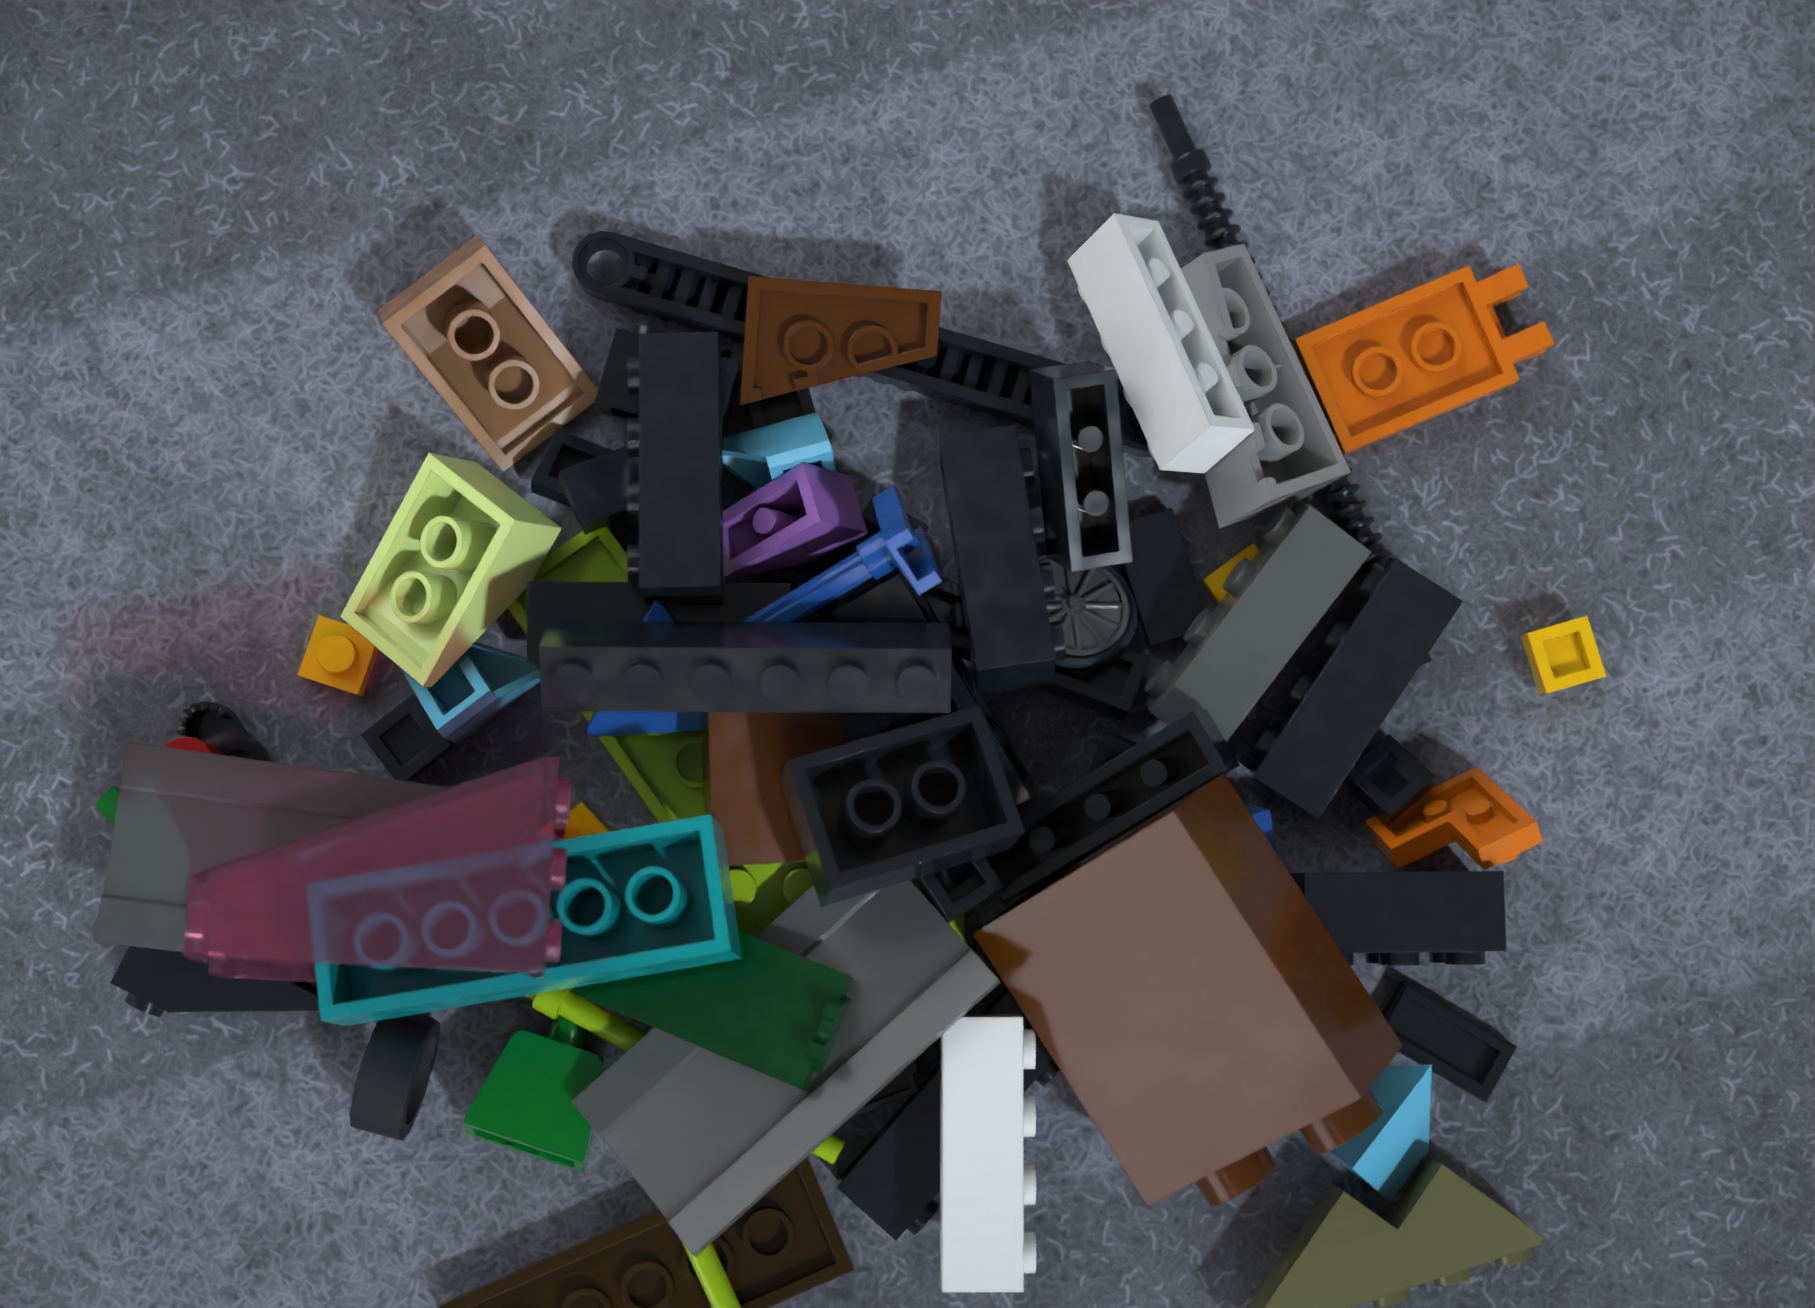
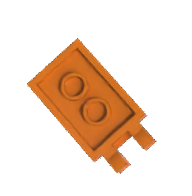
[1293,264,1555,455]

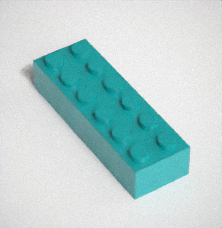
[306,814,742,1026]

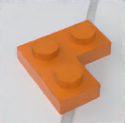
[1365,766,1543,871]

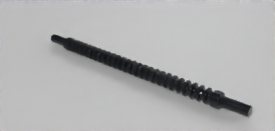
[1149,94,1432,666]

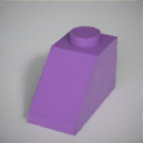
[723,462,868,579]

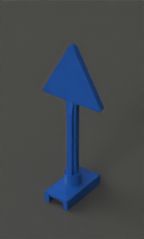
[587,485,942,737]

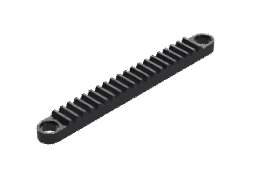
[572,231,1152,457]

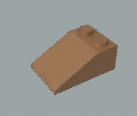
[378,234,598,472]

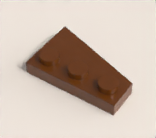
[740,276,942,405]

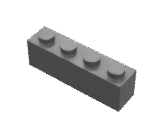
[1142,502,1371,742]

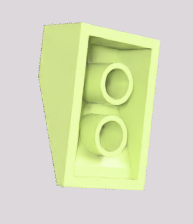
[340,453,562,687]

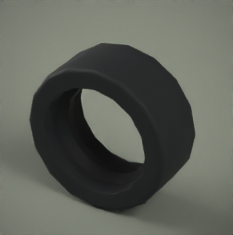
[350,1014,440,1141]

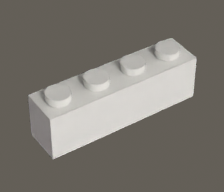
[1067,213,1255,473]
[940,1014,1036,1292]

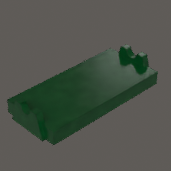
[573,930,853,1091]

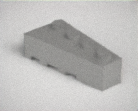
[1181,244,1351,529]

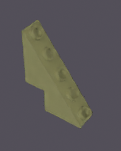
[1247,1157,1545,1308]

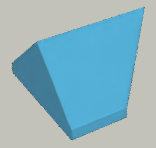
[723,412,836,491]
[400,642,540,744]
[1327,1064,1432,1202]

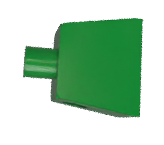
[463,1015,604,1173]

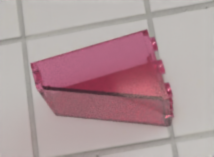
[183,756,571,983]

